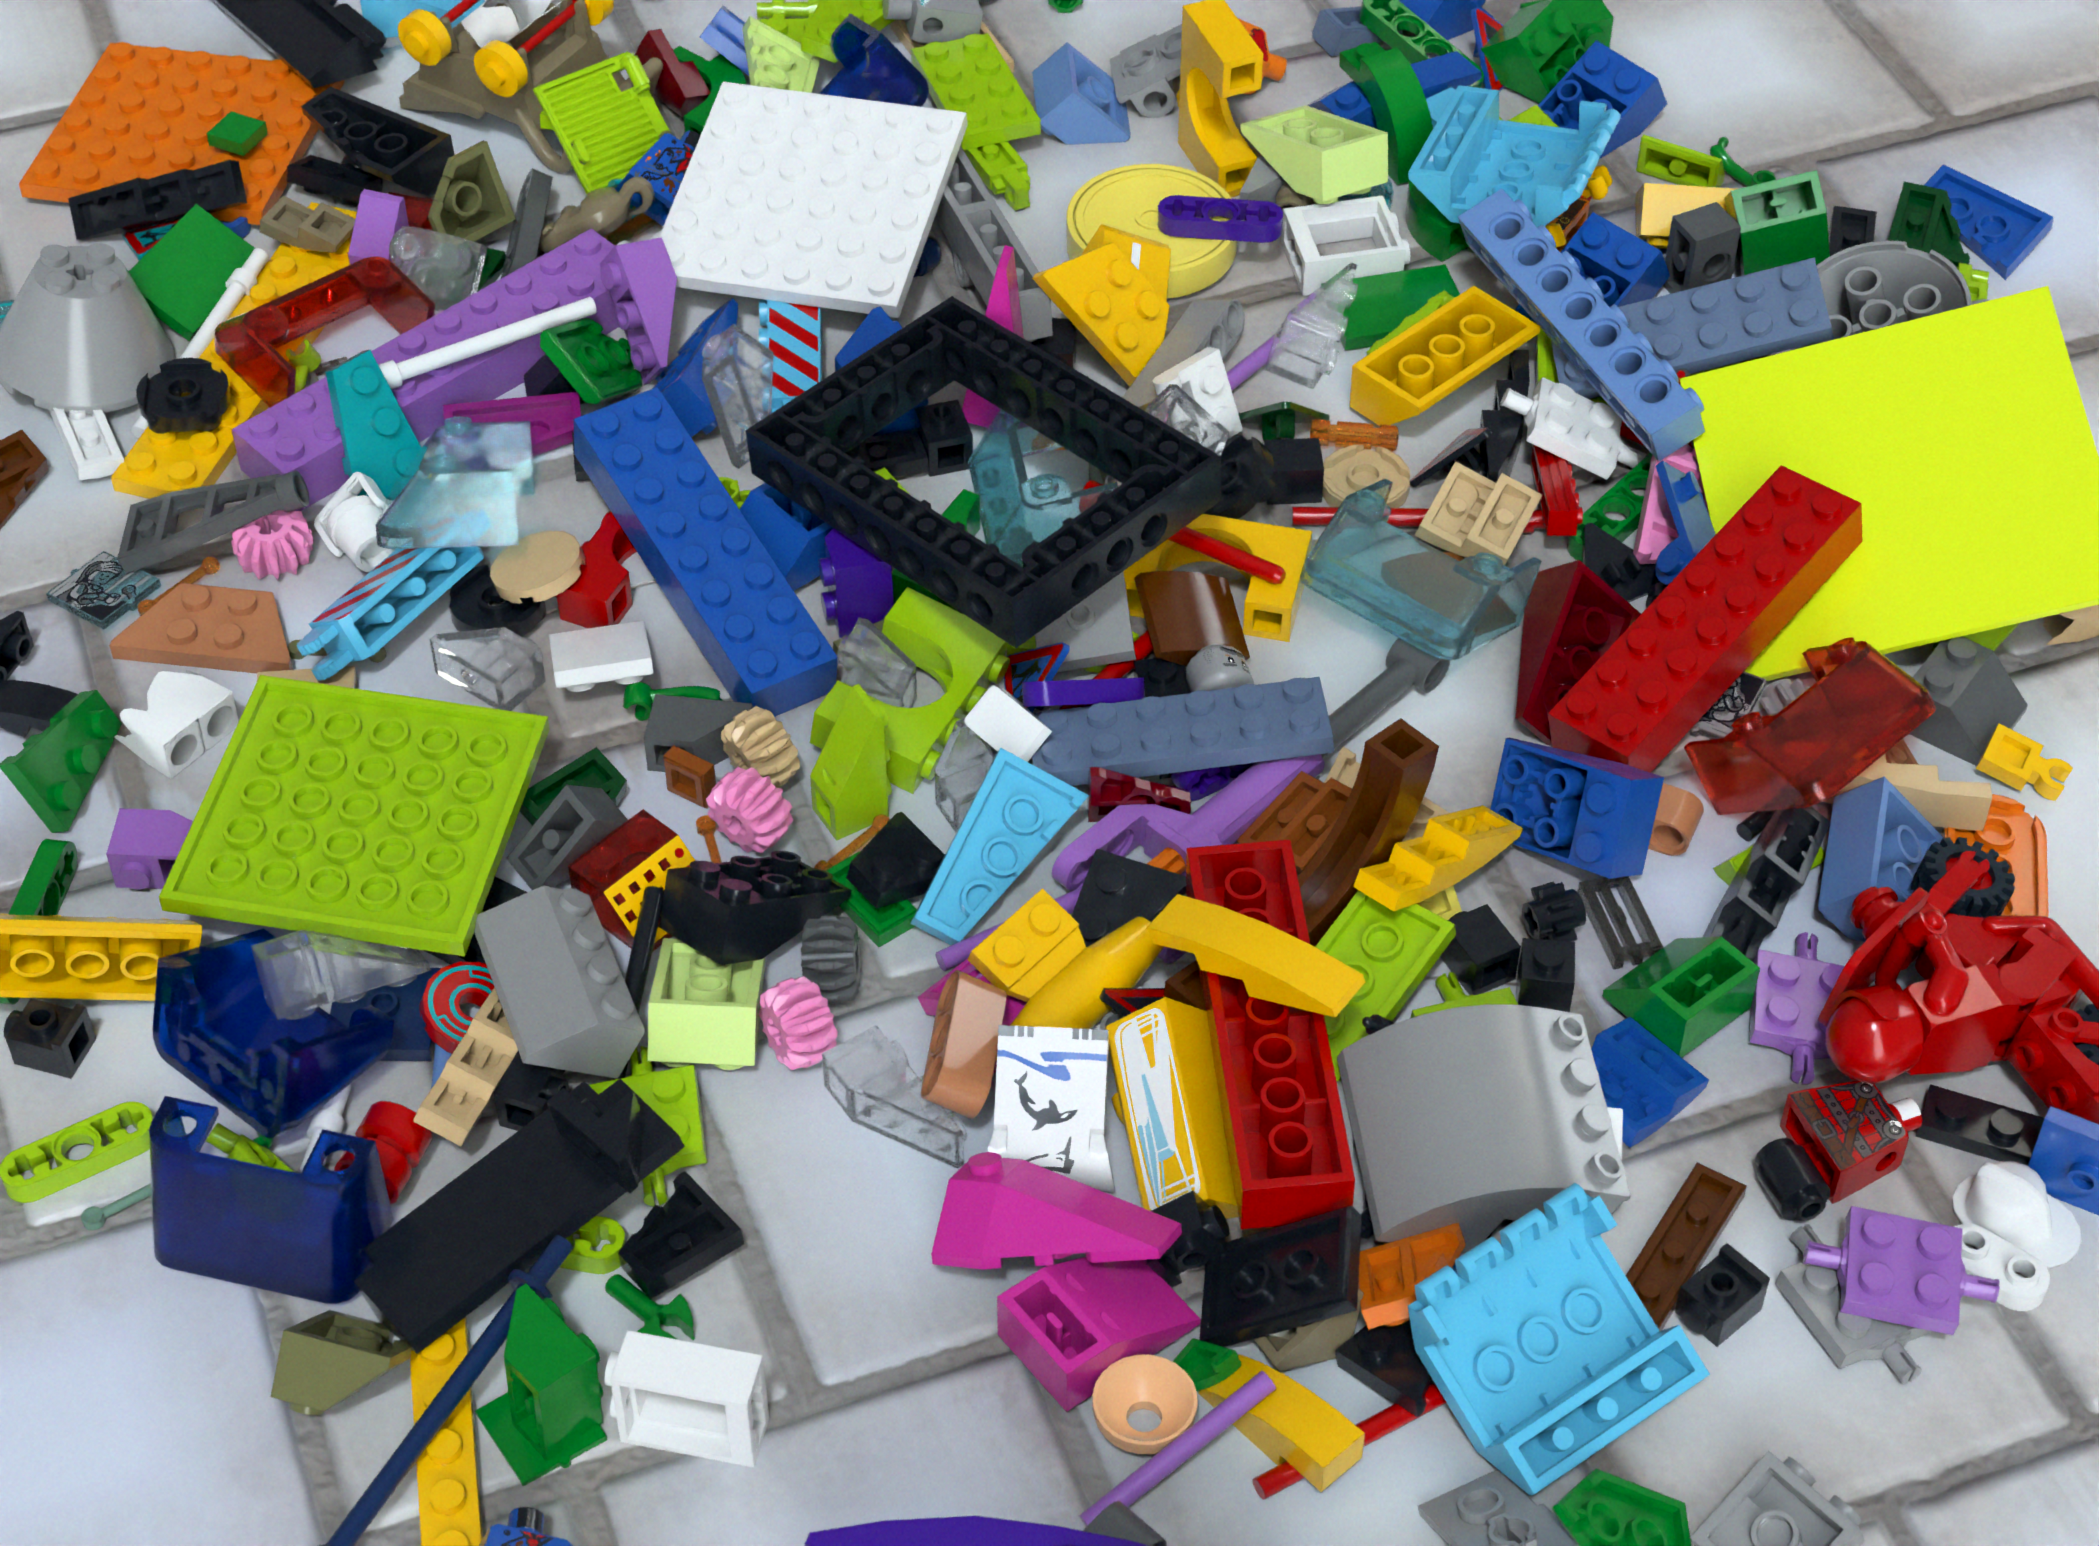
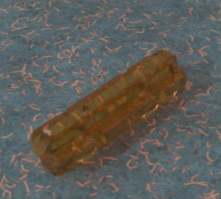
[1310,419,1399,451]

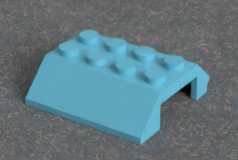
[1408,85,1621,227]
[1408,1183,1710,1496]

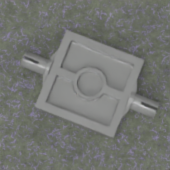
[1775,1224,1931,1384]

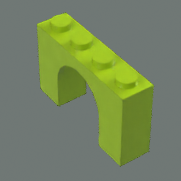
[809,587,1010,794]

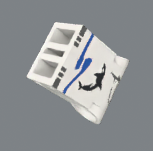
[987,1025,1115,1192]

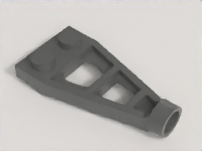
[117,470,309,573]

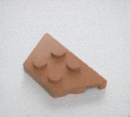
[109,583,293,674]

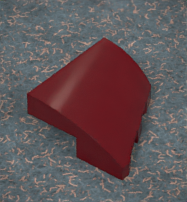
[635,29,710,119]
[1087,767,1191,822]

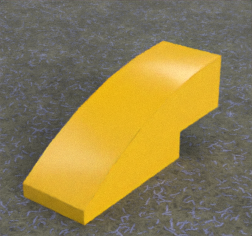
[1198,1354,1365,1492]

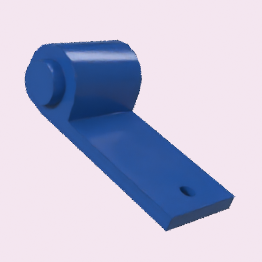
[1655,461,1716,586]

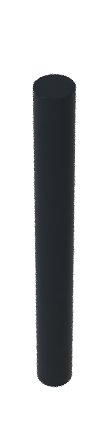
[609,886,664,1079]

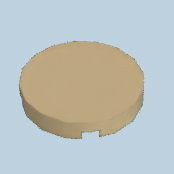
[1322,445,1410,508]
[490,530,585,604]

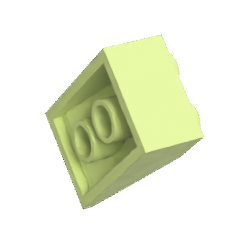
[1240,105,1388,204]
[647,938,766,1070]

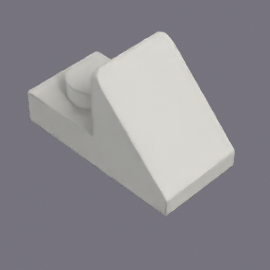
[964,685,1052,762]

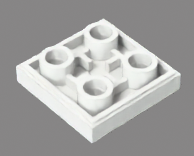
[549,620,653,692]

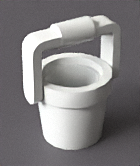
[314,472,398,572]

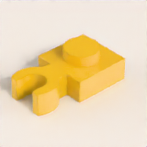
[1976,723,2073,801]

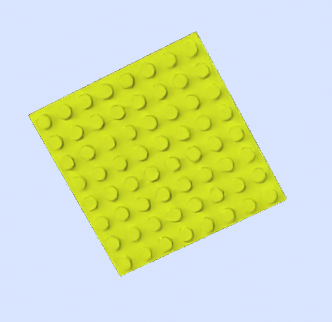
[1680,286,2099,682]

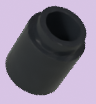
[1755,1138,1831,1221]

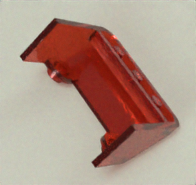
[214,256,435,407]
[1684,637,1936,815]

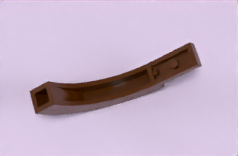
[1164,718,1439,1011]

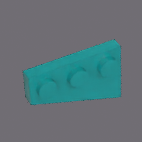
[325,350,434,499]

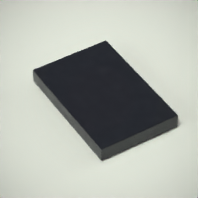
[1199,1205,1362,1347]

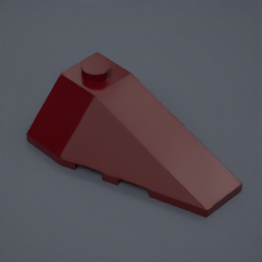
[1515,560,1641,745]

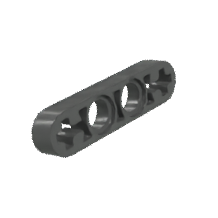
[501,168,553,278]

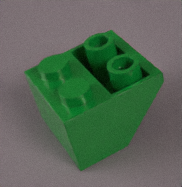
[1481,0,1587,103]
[1724,170,1830,276]
[1602,936,1760,1058]
[504,1283,604,1461]

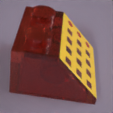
[568,809,695,952]

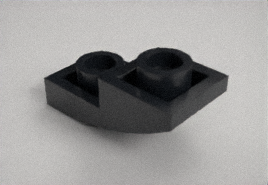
[0,680,78,738]

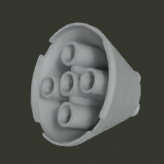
[1790,241,1972,351]
[0,243,174,414]

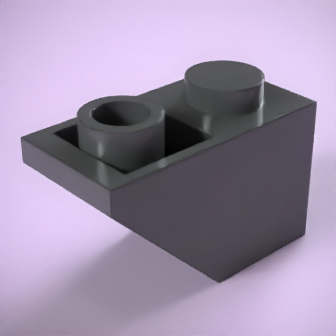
[644,694,753,772]

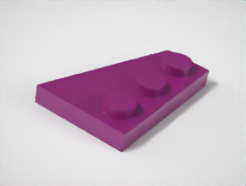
[443,392,581,487]

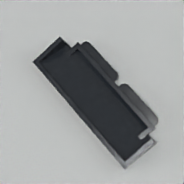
[212,0,386,88]
[354,1079,685,1354]

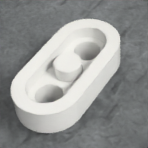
[1954,1224,2050,1311]

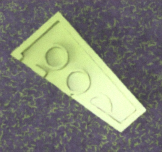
[742,16,821,93]

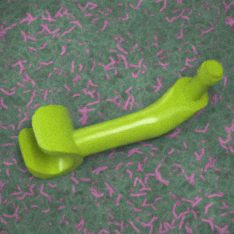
[284,339,321,400]

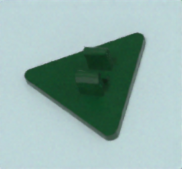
[1239,402,1329,440]

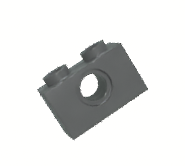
[1663,202,1741,294]

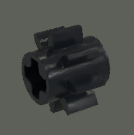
[1522,881,1586,942]

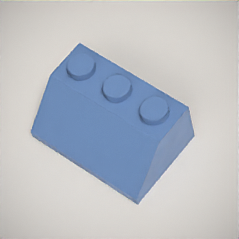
[1818,776,1943,942]

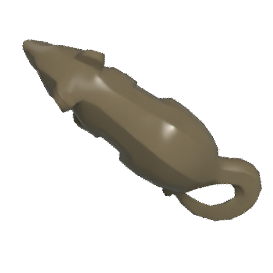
[538,177,655,253]

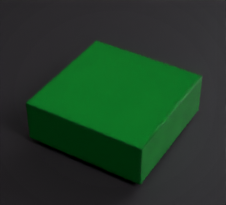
[207,111,268,156]

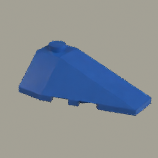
[653,298,738,438]

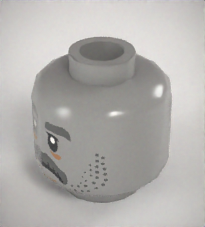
[1186,644,1254,692]

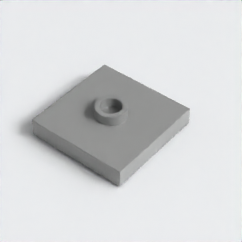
[1035,572,1136,672]

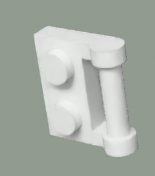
[1153,347,1243,450]

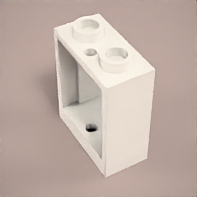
[1281,196,1410,296]
[605,1330,769,1467]

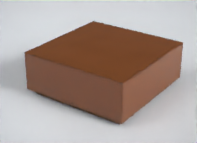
[663,745,716,809]

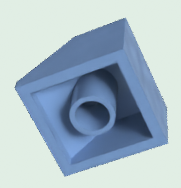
[1032,42,1131,145]

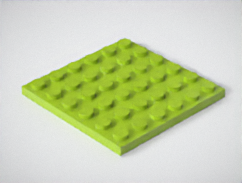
[159,675,550,957]

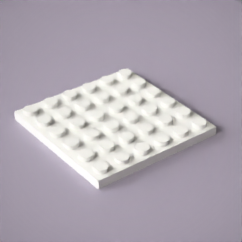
[659,82,968,318]

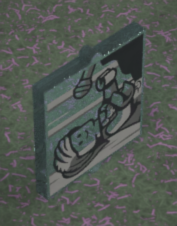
[46,551,161,629]

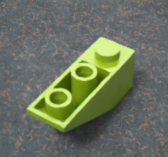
[810,684,892,841]

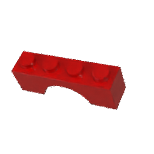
[555,511,637,628]

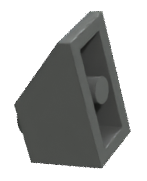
[506,785,631,890]

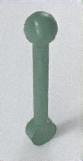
[81,1164,190,1231]

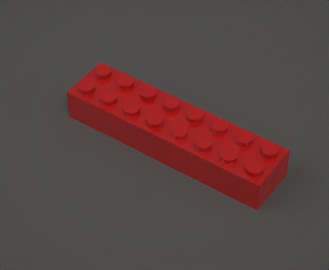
[1548,465,1863,773]
[1186,839,1355,1229]

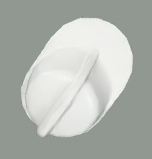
[1952,1161,2082,1268]

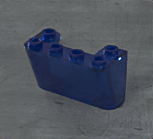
[149,1096,394,1304]

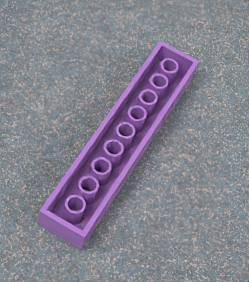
[232,228,619,511]

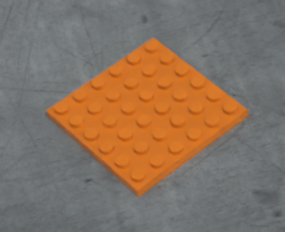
[19,42,344,225]

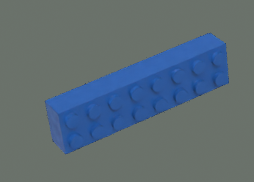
[573,387,838,717]

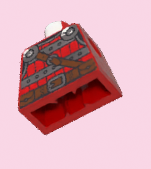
[1780,1081,1922,1204]

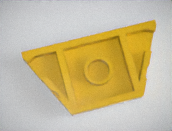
[1032,242,1170,386]

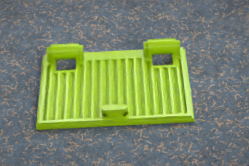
[533,51,670,210]

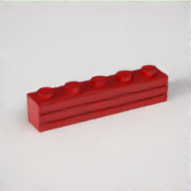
[1530,444,1583,536]

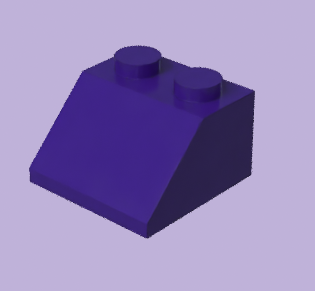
[818,528,894,638]

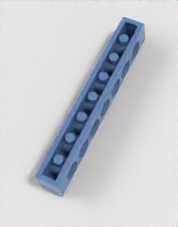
[1458,188,1705,461]

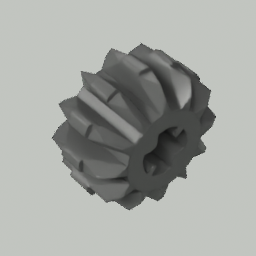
[801,915,861,1004]

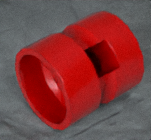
[334,1101,433,1206]

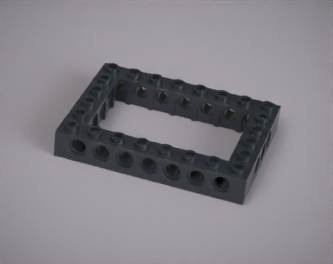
[745,296,1222,648]

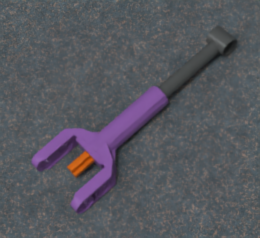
[1052,631,1450,964]

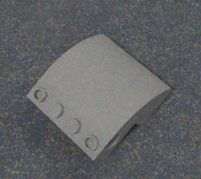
[1337,1004,1631,1253]

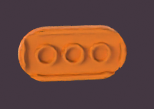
[1942,794,2049,917]

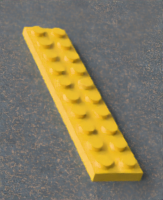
[111,202,357,510]

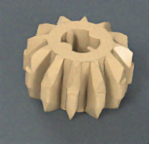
[721,706,800,788]

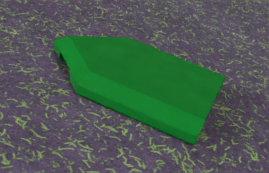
[540,318,643,404]
[1552,1468,1692,1546]

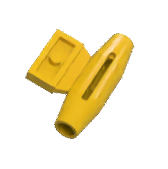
[967,888,1164,1060]

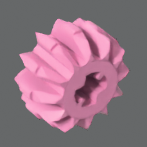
[231,510,314,580]
[706,767,794,853]
[758,976,838,1070]

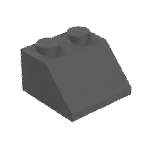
[1895,636,2028,766]

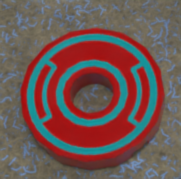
[419,962,494,1054]

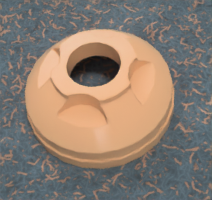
[1092,1355,1198,1454]

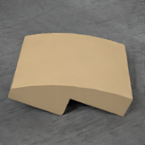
[1414,461,1542,565]

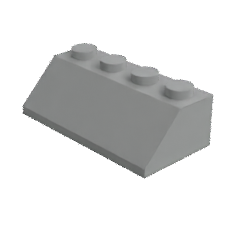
[474,885,645,1079]

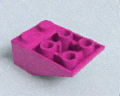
[997,1256,1201,1412]

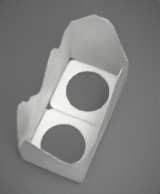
[461,0,562,48]
[114,669,239,779]

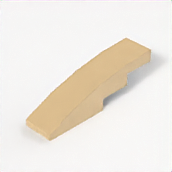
[1777,743,1992,831]
[413,987,518,1146]

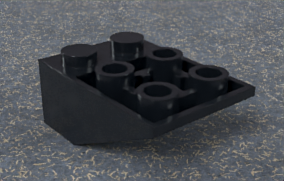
[659,851,852,965]

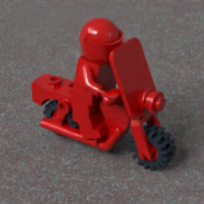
[1818,837,2099,1124]

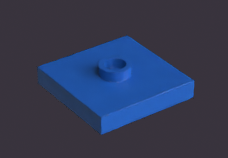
[2028,1106,2099,1216]

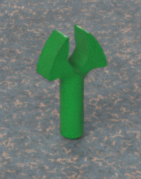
[605,1274,695,1340]

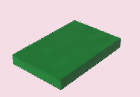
[129,204,255,341]
[1320,264,1460,350]

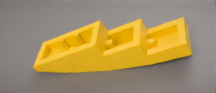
[1353,805,1523,911]
[1147,894,1365,1018]

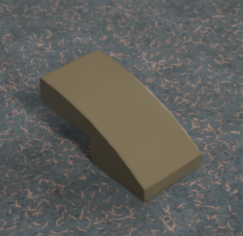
[259,195,355,252]

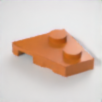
[1359,1222,1466,1329]

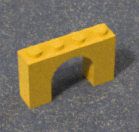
[1178,0,1263,197]
[1123,514,1312,642]

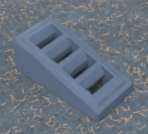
[1312,7,1403,56]

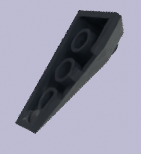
[301,87,455,198]

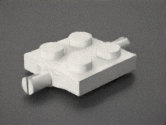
[1500,377,1646,480]

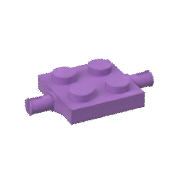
[1750,932,1844,1084]
[1803,1206,2000,1335]

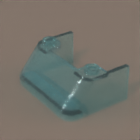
[968,376,1118,567]
[375,417,535,549]
[1300,478,1541,660]

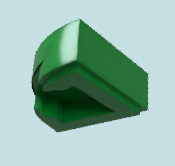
[1172,1338,1242,1391]

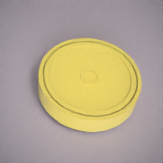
[1066,164,1237,299]

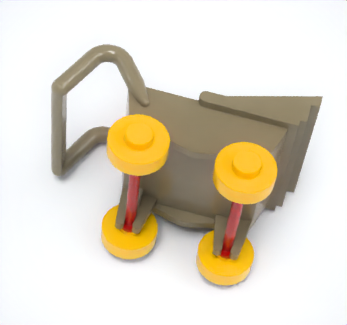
[398,0,663,173]

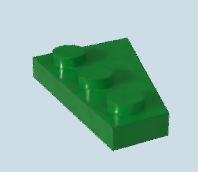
[0,690,122,833]

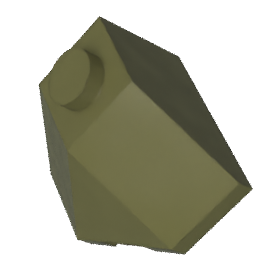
[428,141,516,256]
[271,1310,412,1415]

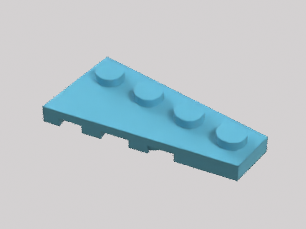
[910,748,1089,945]

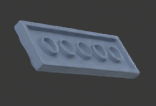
[1551,257,1834,399]
[1032,677,1334,786]

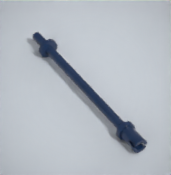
[318,1235,573,1546]

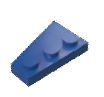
[1923,164,2054,280]

